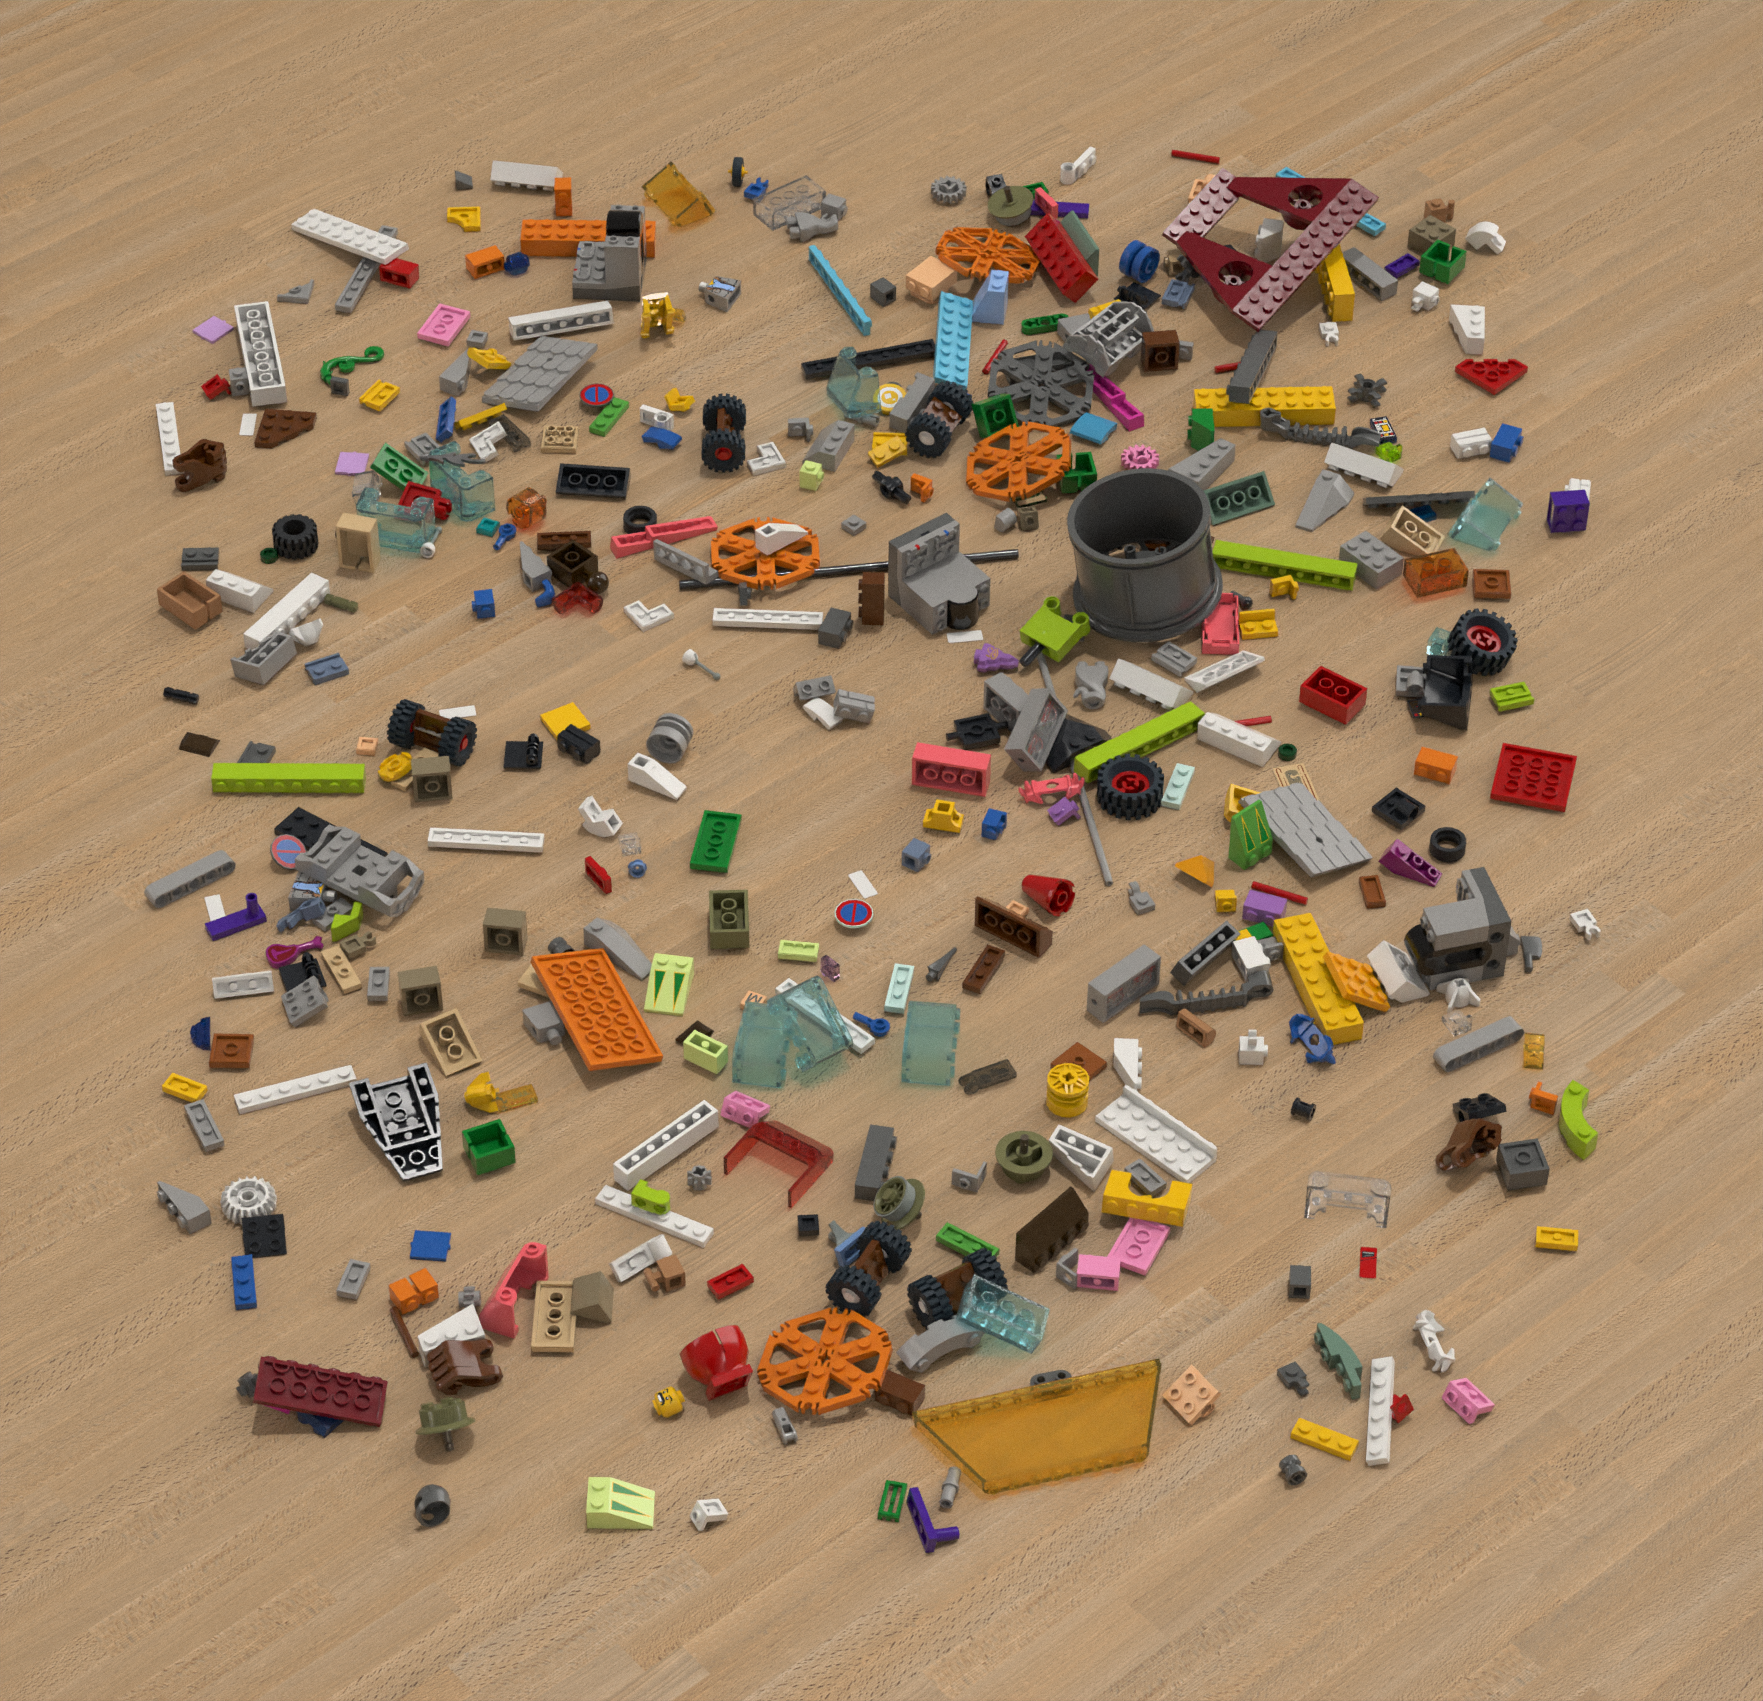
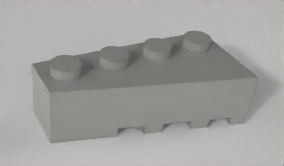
[1168,438,1236,491]

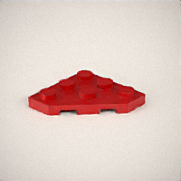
[1455,359,1528,395]

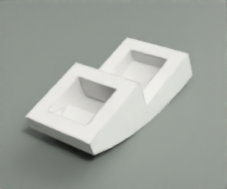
[802,697,843,731]

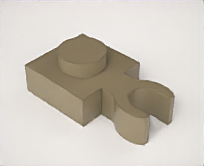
[339,932,376,959]

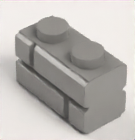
[833,689,875,723]

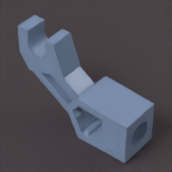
[276,897,326,932]

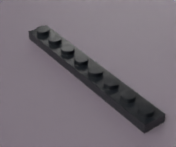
[801,339,935,380]

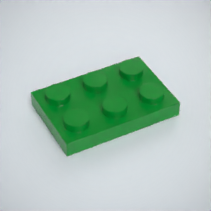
[370,442,429,491]

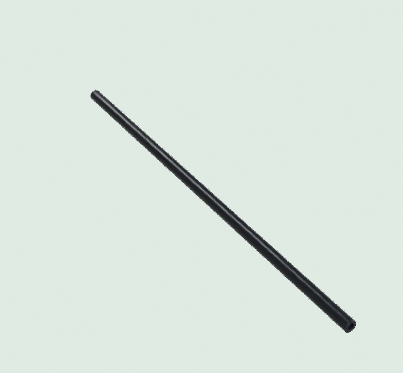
[679,549,1019,590]

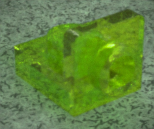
[1375,442,1403,463]

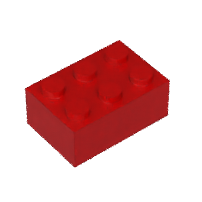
[1299,666,1368,725]

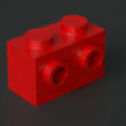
[379,258,419,289]

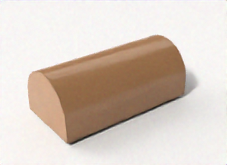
[1176,1009,1216,1047]

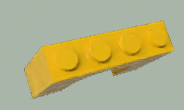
[1101,1170,1193,1227]

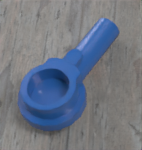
[493,523,517,550]
[853,1012,890,1037]

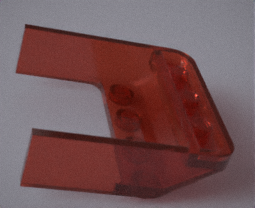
[723,1120,834,1208]

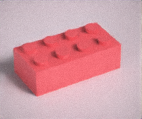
[912,742,991,797]

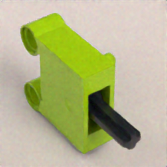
[1019,596,1090,667]

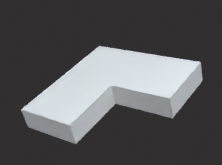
[469,421,507,464]
[747,442,786,476]
[624,600,674,632]

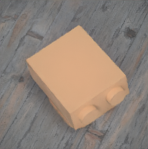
[906,256,957,304]

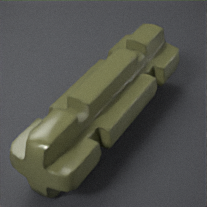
[324,594,358,613]

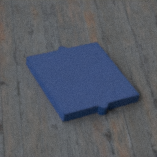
[410,1230,451,1262]

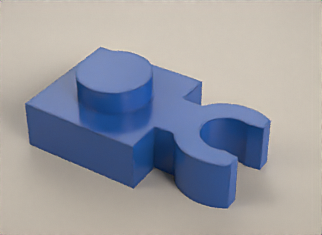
[744,177,769,201]

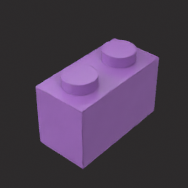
[1242,890,1287,927]

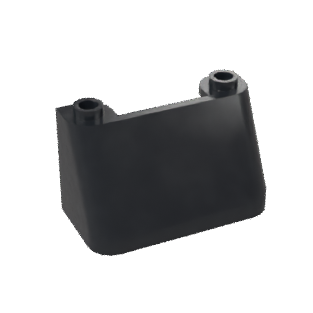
[1418,655,1473,730]

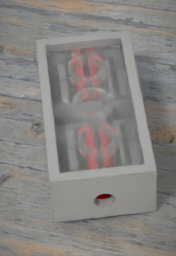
[1004,688,1068,772]
[1087,944,1161,1023]

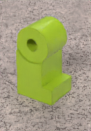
[631,1179,671,1215]

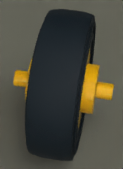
[728,157,748,187]

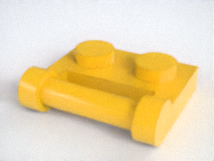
[467,347,512,369]

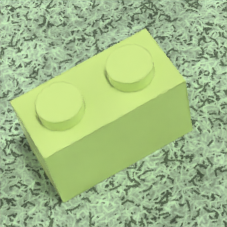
[683,1030,728,1074]

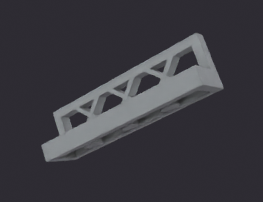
[653,539,718,584]

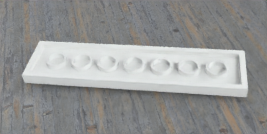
[291,209,409,265]

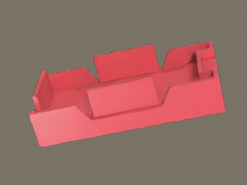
[1201,593,1239,655]

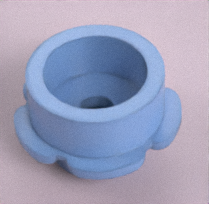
[628,859,647,878]

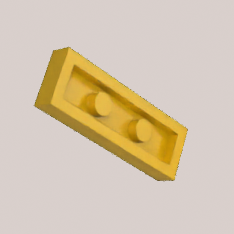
[454,403,507,430]
[1290,1418,1359,1461]

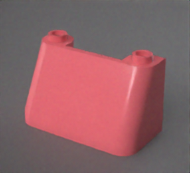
[479,1242,549,1339]

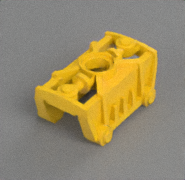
[640,293,676,339]

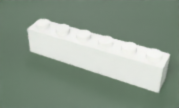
[508,301,614,341]
[243,573,330,650]
[613,1100,719,1191]

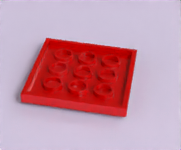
[1490,743,1577,812]

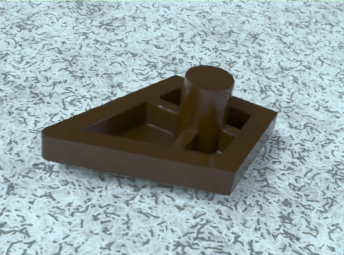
[675,1020,714,1043]

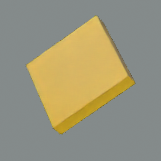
[540,702,591,740]

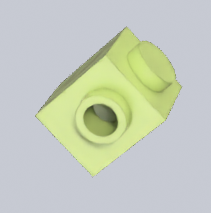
[799,460,824,491]

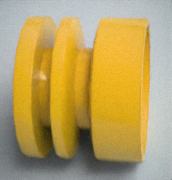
[1046,1063,1089,1118]

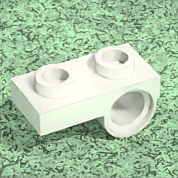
[640,404,674,431]

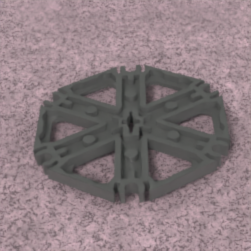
[987,340,1094,427]

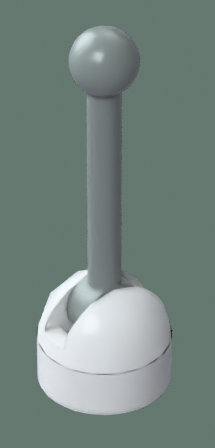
[420,527,442,558]
[682,649,720,680]

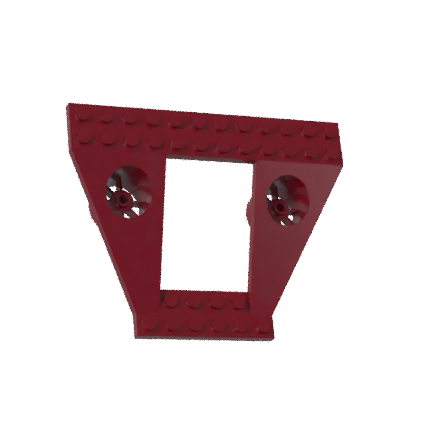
[1162,168,1379,333]

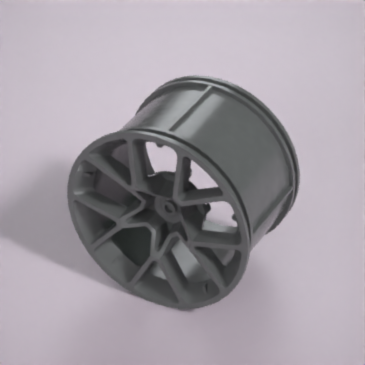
[1067,468,1223,642]

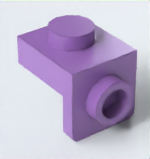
[1047,797,1081,826]

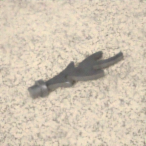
[420,452,486,467]

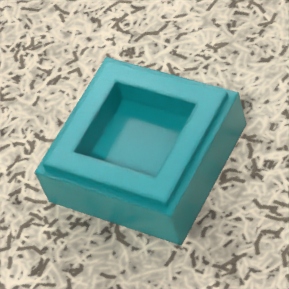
[476,518,500,537]

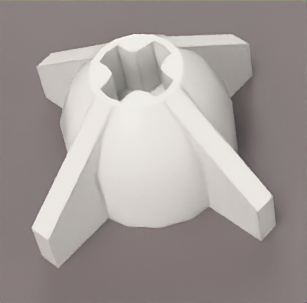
[288,618,323,646]
[1437,978,1481,1014]

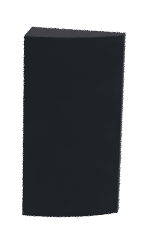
[556,463,631,499]

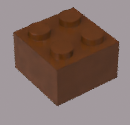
[1141,330,1180,372]

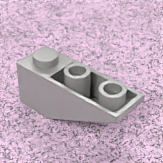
[520,541,552,592]
[157,1181,212,1234]

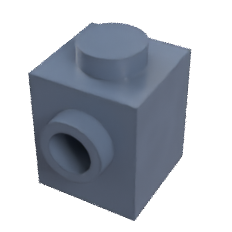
[902,838,931,872]

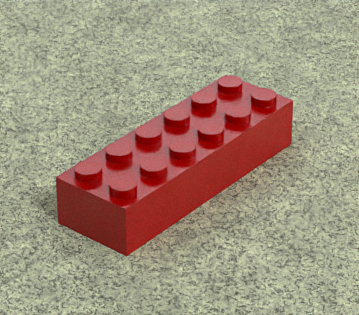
[1025,213,1099,303]

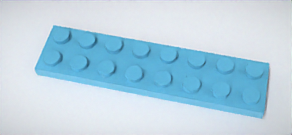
[933,291,973,390]

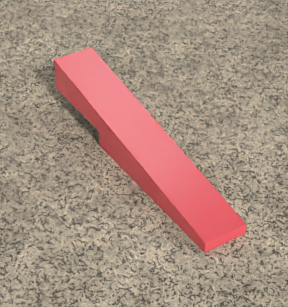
[610,516,718,559]

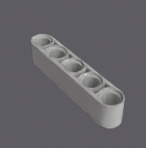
[144,850,236,908]
[1433,1016,1524,1072]

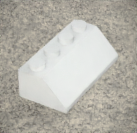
[490,160,563,191]
[1324,443,1404,488]
[1109,658,1193,711]
[1197,712,1281,767]

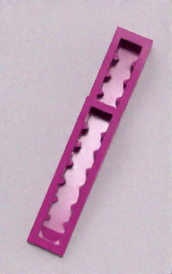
[1087,364,1144,432]

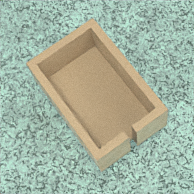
[336,513,381,573]

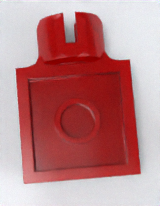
[395,481,452,523]

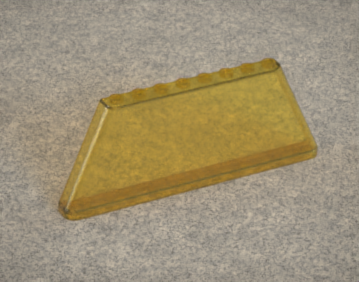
[912,1358,1162,1495]

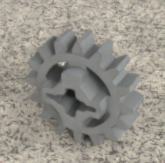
[931,176,967,204]

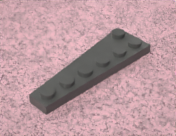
[1363,491,1475,508]

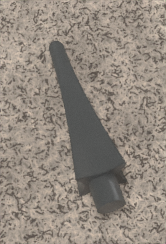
[926,947,957,981]

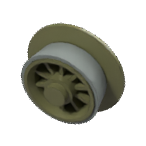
[988,186,1033,226]
[874,1176,925,1230]

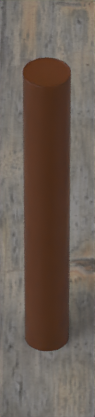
[390,1306,419,1358]

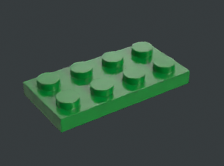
[690,810,742,873]

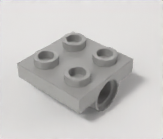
[1396,665,1426,698]
[281,976,329,1027]

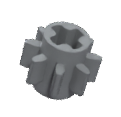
[687,1165,712,1191]
[458,1286,481,1310]

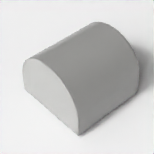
[994,508,1017,532]

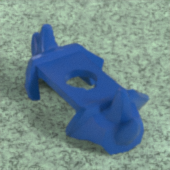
[1289,1014,1336,1064]

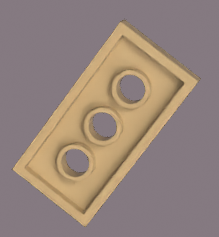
[531,1281,577,1352]

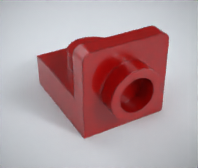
[201,374,232,400]

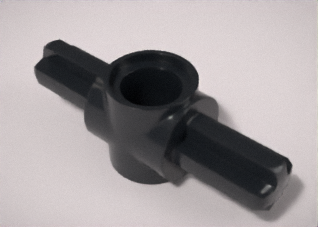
[872,471,911,504]

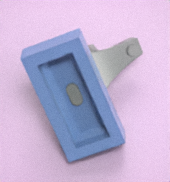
[828,1220,865,1267]

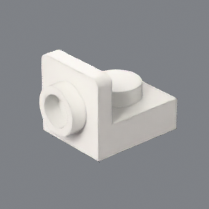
[690,1499,728,1531]

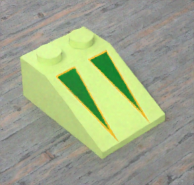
[644,953,694,1016]
[586,1477,655,1529]

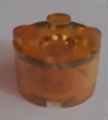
[506,487,547,529]

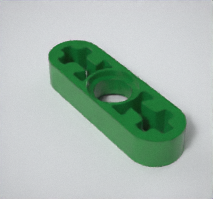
[1021,313,1069,335]

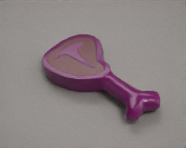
[266,936,324,969]

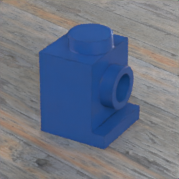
[981,808,1007,840]

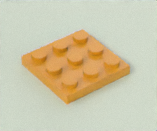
[1323,951,1390,1012]

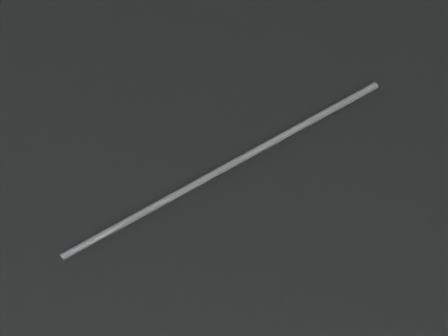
[1037,653,1113,886]

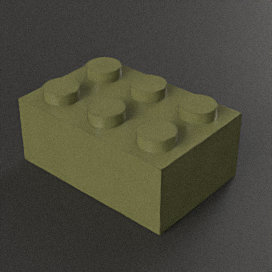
[709,889,750,949]

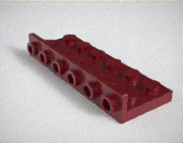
[252,1356,388,1427]

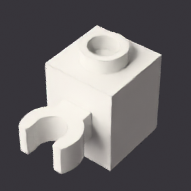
[1411,281,1440,311]
[1239,1029,1268,1065]

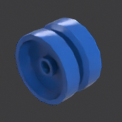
[1119,240,1160,283]

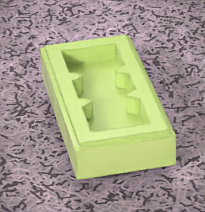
[778,940,819,962]

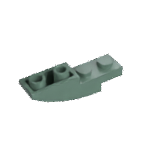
[1314,1323,1363,1400]

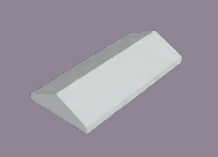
[1184,650,1265,693]

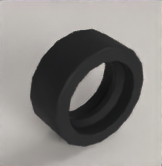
[623,506,657,534]
[1429,827,1466,862]

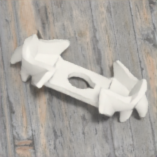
[1413,1310,1456,1373]

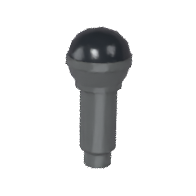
[1230,591,1253,609]

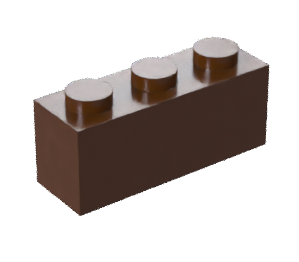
[858,572,885,625]

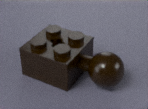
[547,540,609,594]

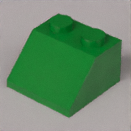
[1187,408,1215,451]

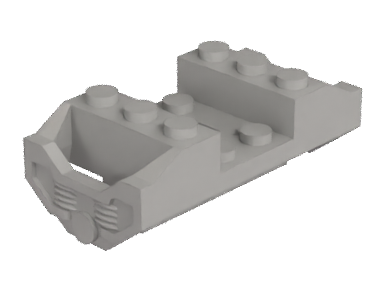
[1062,302,1154,377]
[295,824,424,917]

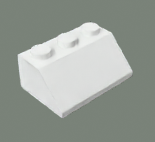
[206,569,273,613]
[1367,940,1430,1003]

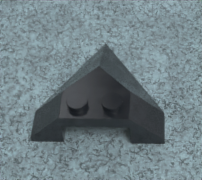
[1045,714,1112,774]

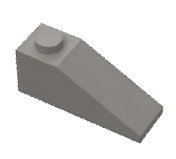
[439,348,472,396]

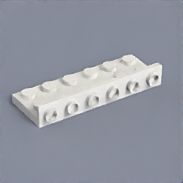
[1095,1085,1217,1183]

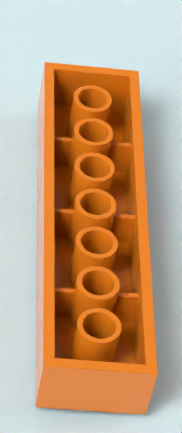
[520,219,656,258]

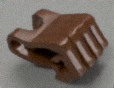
[172,439,227,492]
[1435,1118,1502,1171]
[427,1339,503,1395]

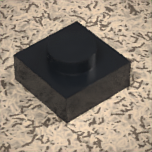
[797,1214,819,1236]

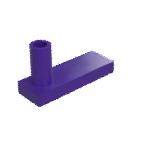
[205,893,267,941]
[906,1487,960,1553]

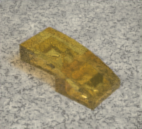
[1523,1033,1545,1070]

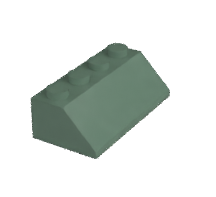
[1060,211,1099,276]
[1204,471,1275,525]

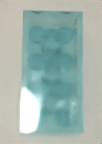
[956,1274,1050,1354]

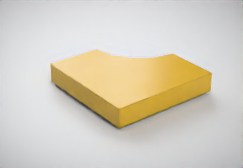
[447,206,481,232]

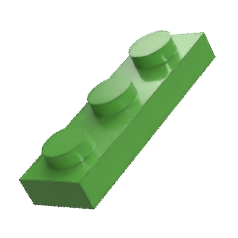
[589,397,629,437]
[936,1222,1000,1258]

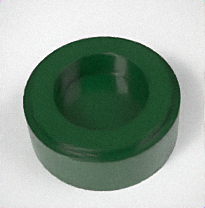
[260,548,279,564]
[1278,743,1297,761]

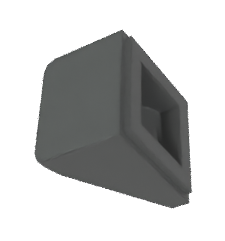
[455,171,473,190]

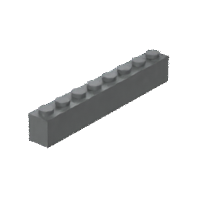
[1226,330,1278,404]

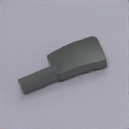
[1520,936,1542,972]

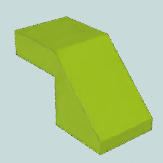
[331,902,363,942]

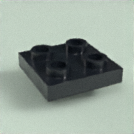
[1372,787,1426,830]
[1453,1093,1507,1122]

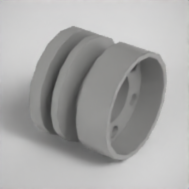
[646,713,693,764]

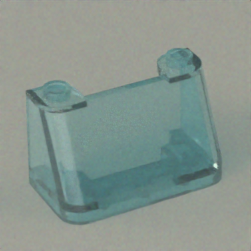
[826,347,881,418]
[1447,478,1523,552]

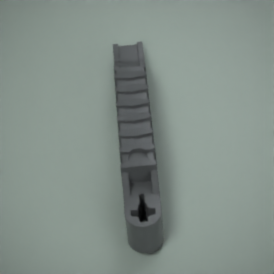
[1260,408,1381,449]
[1139,970,1274,1016]

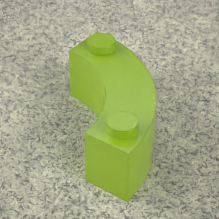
[1559,1080,1598,1160]

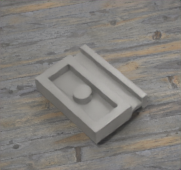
[404,433,445,466]
[1151,641,1197,676]

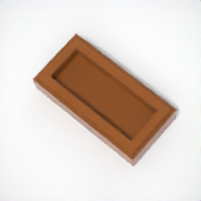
[1359,875,1386,909]

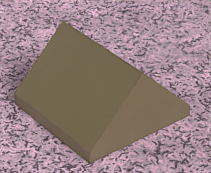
[570,1271,614,1324]

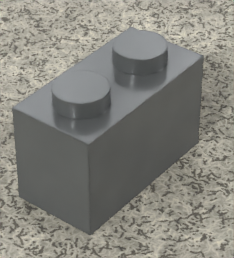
[818,607,854,649]

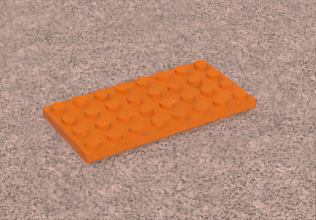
[530,948,663,1071]

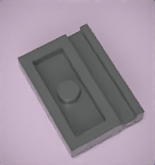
[181,547,220,571]
[237,741,276,763]

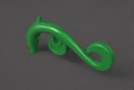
[320,346,384,386]

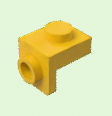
[664,388,695,412]

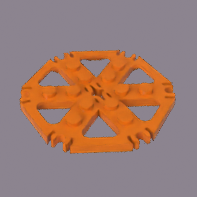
[935,227,1040,284]
[966,421,1071,502]
[711,517,820,590]
[757,1307,893,1415]

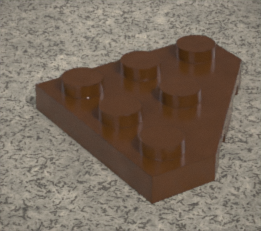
[254,409,317,449]

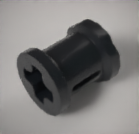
[1291,1097,1316,1121]

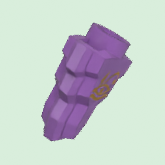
[974,643,1019,673]

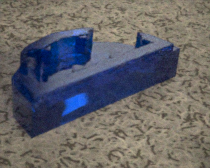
[190,1017,211,1050]

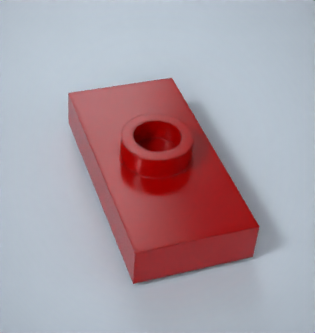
[584,856,612,894]

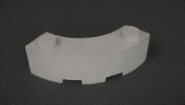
[896,1315,986,1373]

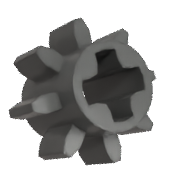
[236,1371,257,1398]

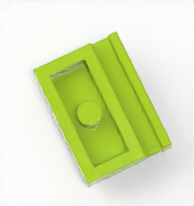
[1489,682,1534,712]

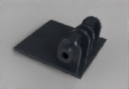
[1114,282,1161,310]
[504,733,543,769]
[278,952,327,992]
[242,1214,287,1258]

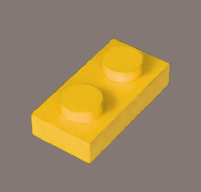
[868,435,907,468]
[162,1073,208,1103]
[1535,1226,1578,1251]

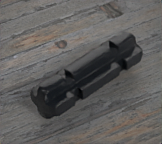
[163,687,199,704]

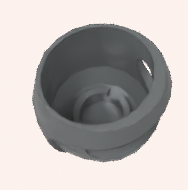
[414,1484,451,1527]

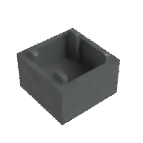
[1496,1138,1550,1191]

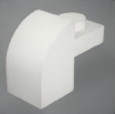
[1465,222,1506,254]
[578,796,623,837]

